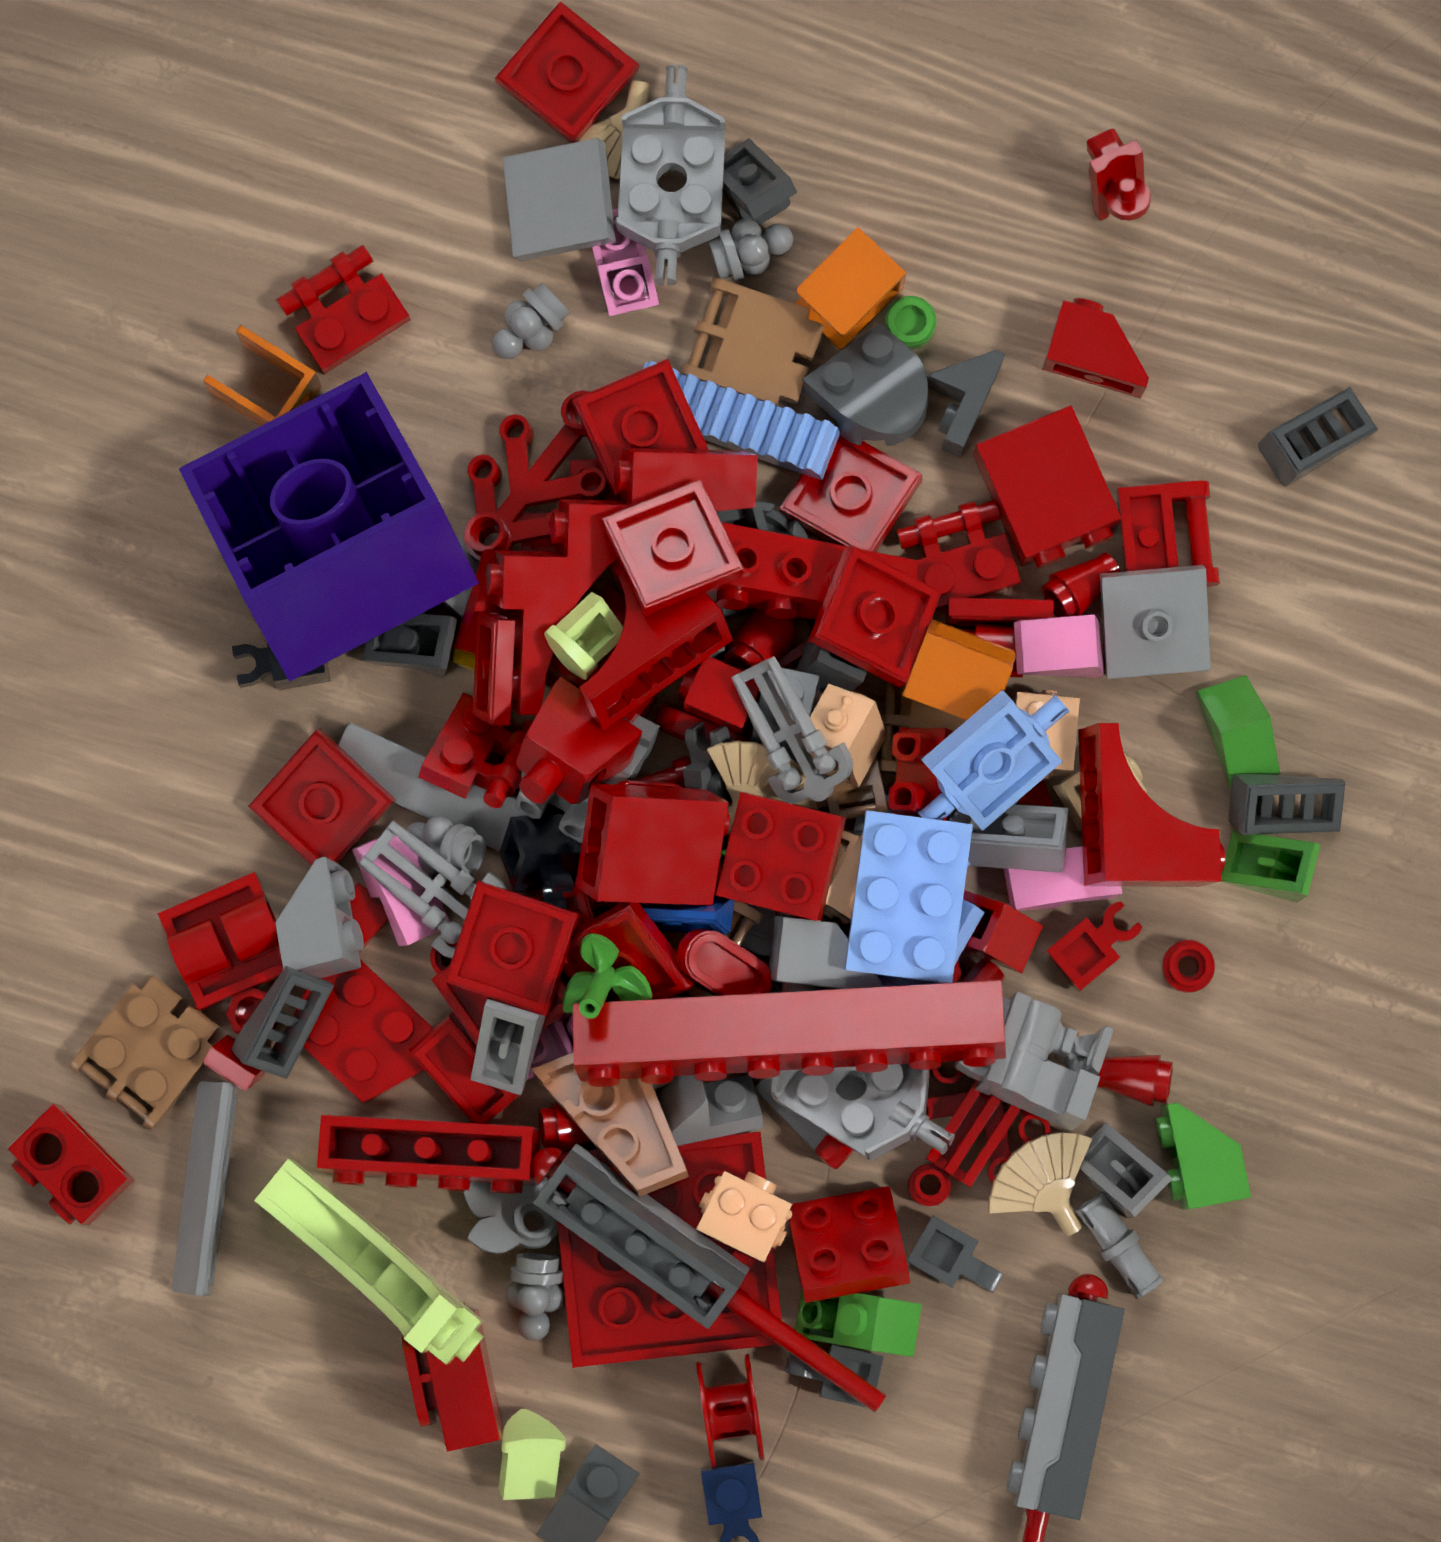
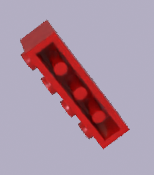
[706,522,918,622]
[317,1115,540,1194]

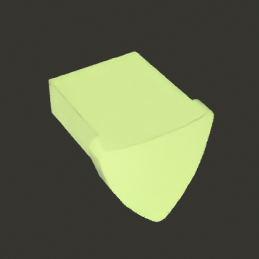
[544,592,623,680]
[498,1409,566,1500]

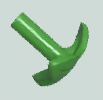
[563,933,652,1019]

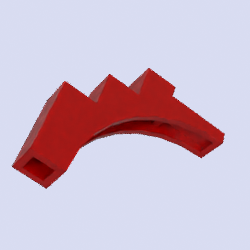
[486,448,758,715]

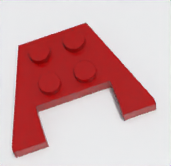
[294,882,475,1104]

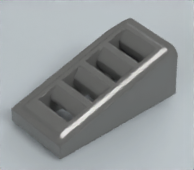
[1258,387,1378,487]
[1229,774,1345,835]
[231,966,334,1079]

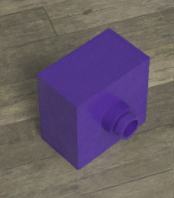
[179,372,479,682]

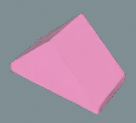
[1014,614,1104,678]

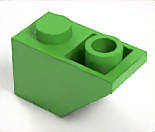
[1156,1103,1251,1210]
[795,1289,922,1357]

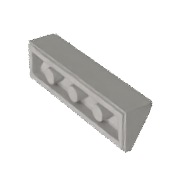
[339,722,527,852]
[853,794,1069,873]
[172,1081,238,1296]

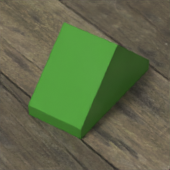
[1196,675,1280,790]
[1221,831,1321,903]

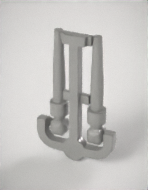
[731,656,853,804]
[359,821,506,958]

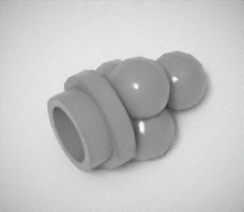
[708,219,794,281]
[492,283,570,359]
[405,816,486,875]
[506,1252,565,1341]

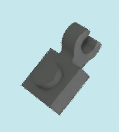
[683,722,732,804]
[907,1215,1003,1293]
[785,1344,884,1408]

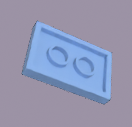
[845,810,973,983]

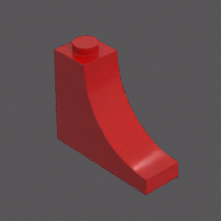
[579,559,733,730]
[1078,723,1226,887]

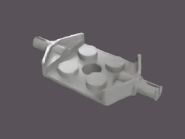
[616,64,726,286]
[771,1064,955,1161]

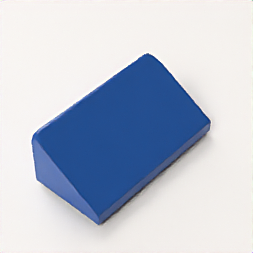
[615,894,734,935]

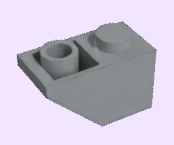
[275,857,364,978]
[769,915,882,992]

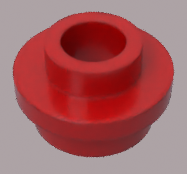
[1162,940,1215,993]

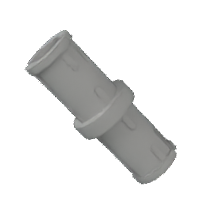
[1076,1192,1164,1299]

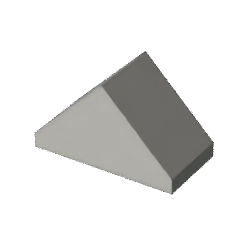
[471,999,546,1095]
[1079,1123,1172,1218]

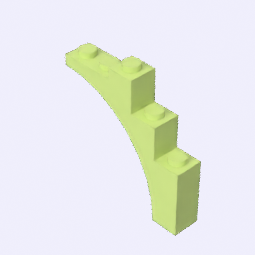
[254,1159,484,1365]

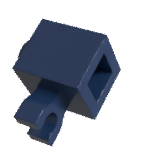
[701,1460,762,1542]

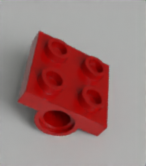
[716,792,846,921]
[157,872,283,1011]
[788,1186,910,1303]

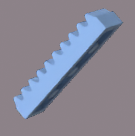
[643,361,840,480]

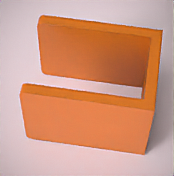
[795,227,906,350]
[203,325,322,426]
[902,619,1016,720]

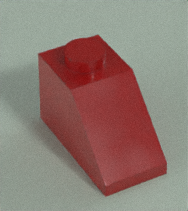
[1042,298,1149,399]
[963,890,1043,974]

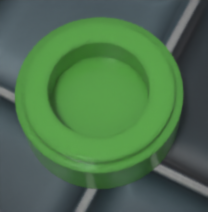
[884,296,936,350]

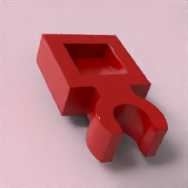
[1045,901,1142,992]

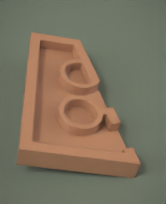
[531,1052,689,1197]

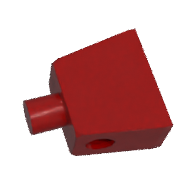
[516,677,643,804]

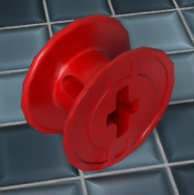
[696,1354,765,1468]

